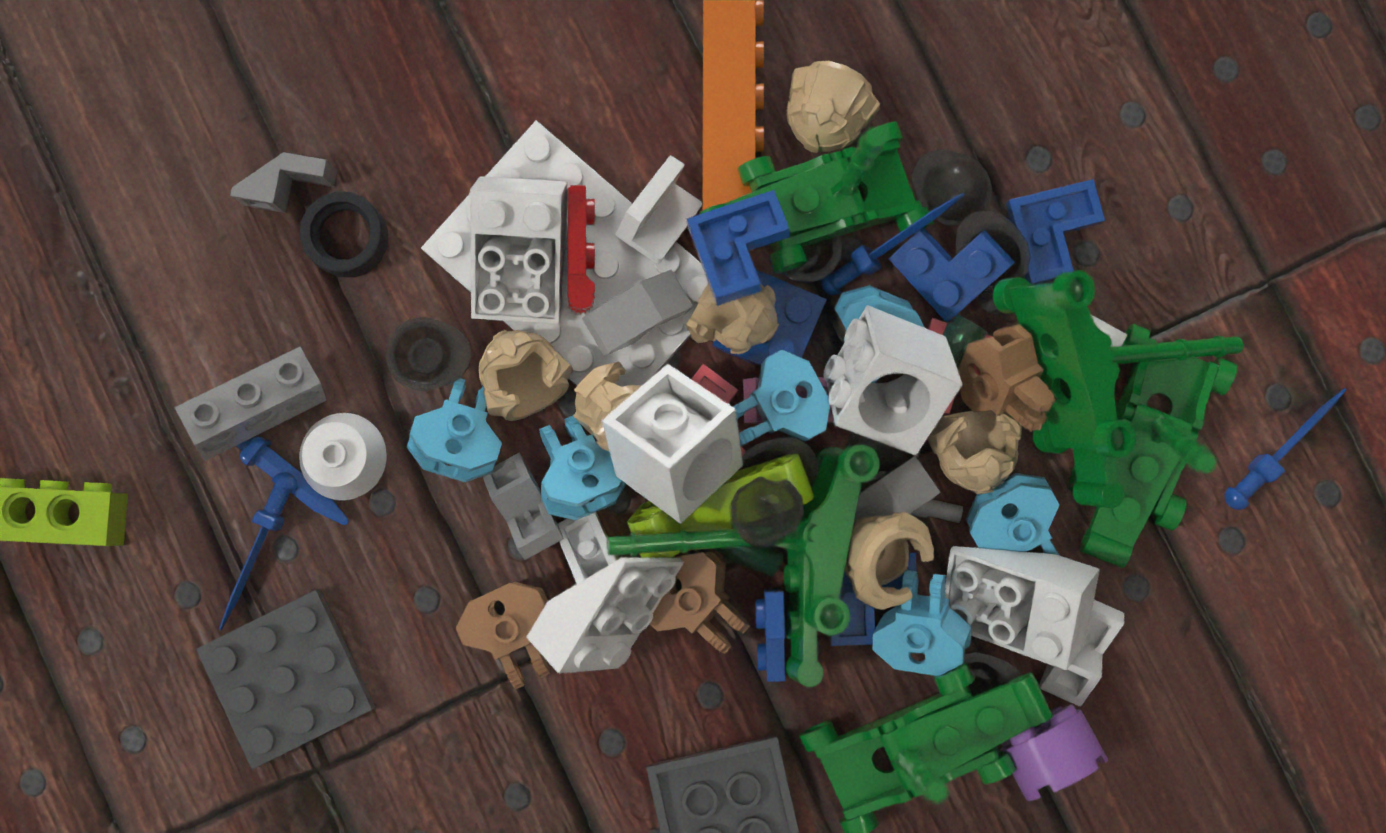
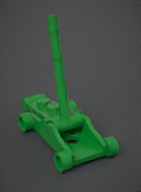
[700,122,934,274]
[993,270,1244,508]
[1067,324,1237,568]
[607,445,879,687]
[799,663,1053,833]

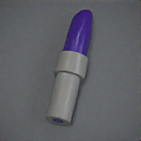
[911,499,963,523]

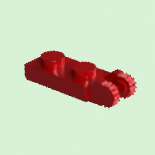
[568,185,595,315]

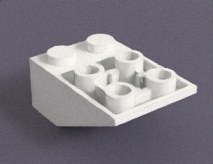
[470,176,568,324]
[945,546,1100,671]
[527,558,684,674]

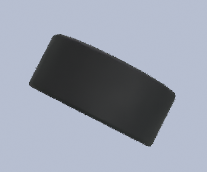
[300,191,388,278]

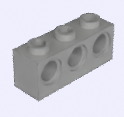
[174,347,327,461]

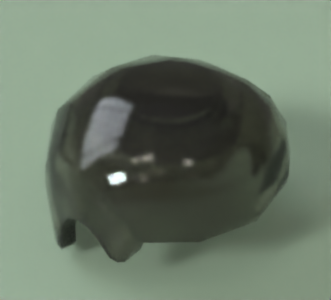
[729,476,804,548]

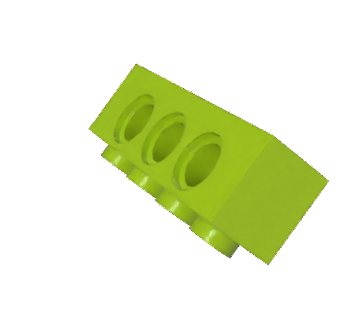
[0,478,128,546]

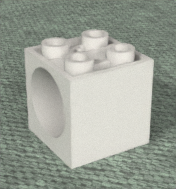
[823,305,962,455]
[602,364,743,524]

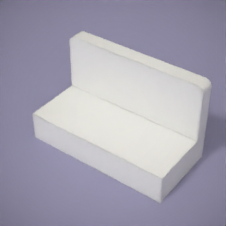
[615,155,702,263]

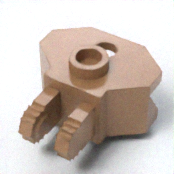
[958,324,1056,431]
[650,551,750,654]
[455,581,550,689]

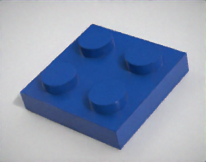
[712,269,826,367]

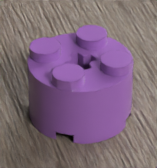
[1000,704,1108,801]

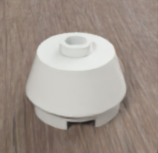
[299,413,387,500]

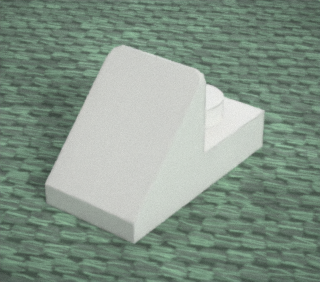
[558,512,620,584]

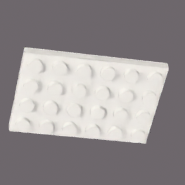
[421,120,708,387]

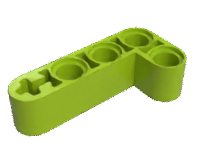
[627,454,814,558]

